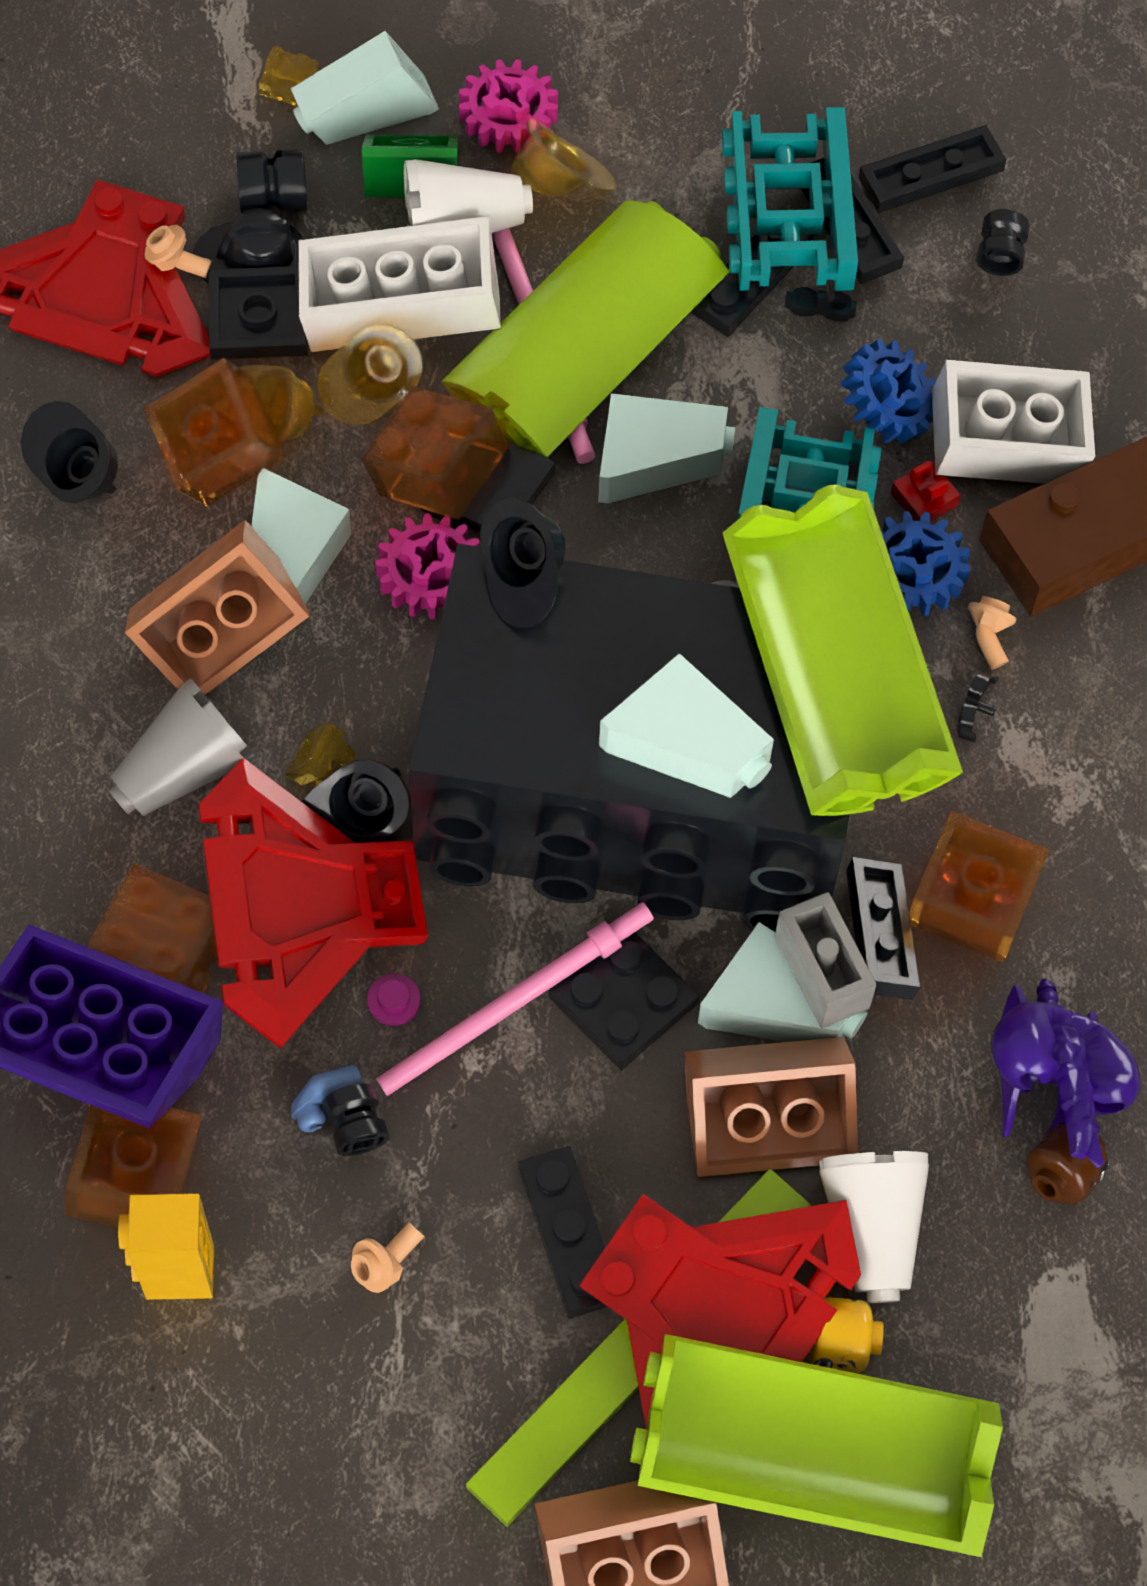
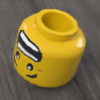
[808,1297,884,1373]

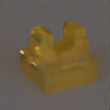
[259,46,320,106]
[286,722,357,786]

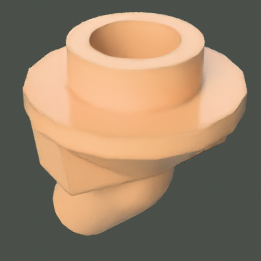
[144,225,212,279]
[967,596,1017,670]
[351,1222,425,1293]

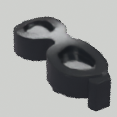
[785,287,857,321]
[957,671,999,743]

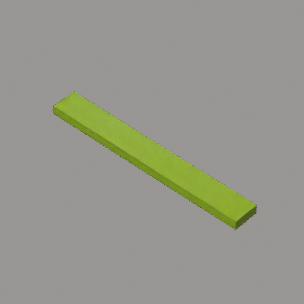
[466,1169,811,1527]

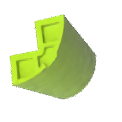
[441,200,729,457]
[722,484,963,816]
[630,1334,1003,1557]

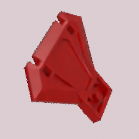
[0,179,211,377]
[198,757,428,1049]
[579,1194,861,1426]

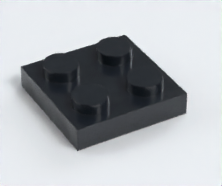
[209,266,308,360]
[549,932,699,1071]

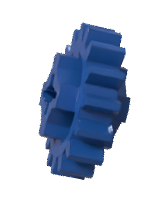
[840,339,936,444]
[881,511,971,616]

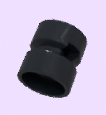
[237,149,307,213]

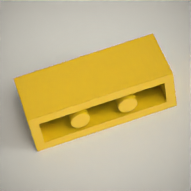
[118,1194,214,1300]

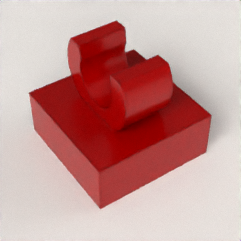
[891,460,961,521]

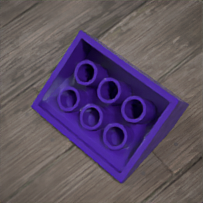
[0,924,223,1129]

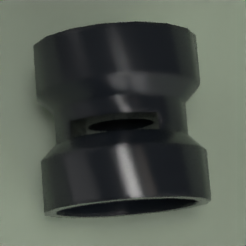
[976,209,1030,276]
[323,1083,389,1156]

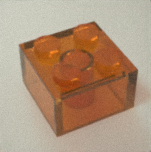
[143,358,286,506]
[361,386,509,520]
[909,811,1050,963]
[65,1105,202,1227]

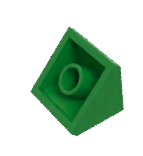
[362,134,459,198]

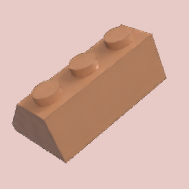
[125,520,310,695]
[684,1037,858,1177]
[534,1480,729,1586]

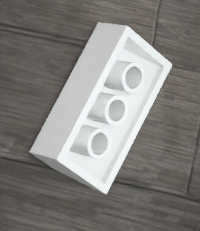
[299,216,501,352]

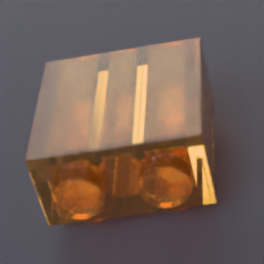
[86,863,217,993]

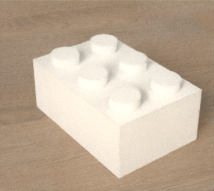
[932,360,1095,484]

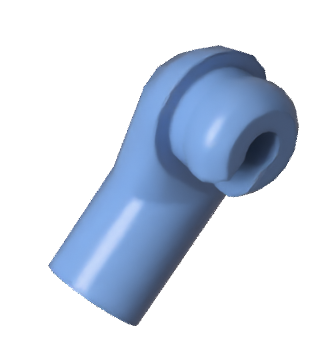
[290,1065,362,1133]

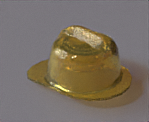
[511,119,617,196]
[317,324,423,425]
[218,365,323,445]

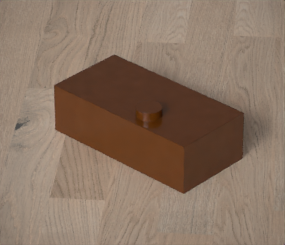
[979,437,1147,617]

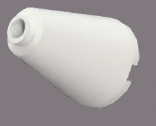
[404,159,533,234]
[819,1151,929,1303]

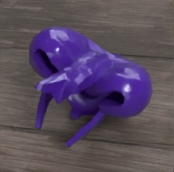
[991,978,1140,1168]

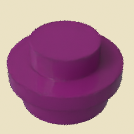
[367,974,421,1026]

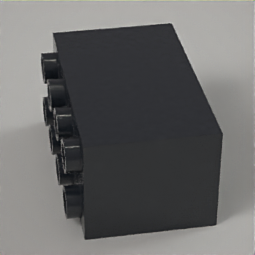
[409,543,850,932]

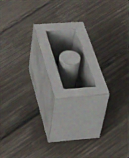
[775,892,877,1028]

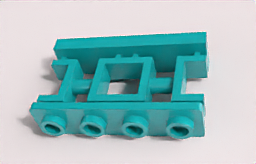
[722,107,858,291]
[737,407,882,520]

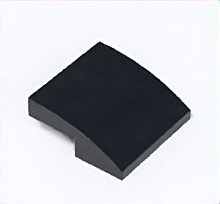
[420,434,555,532]

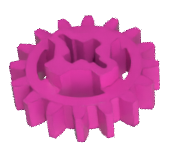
[459,59,558,153]
[375,513,480,619]

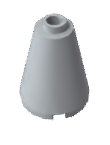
[109,678,256,816]

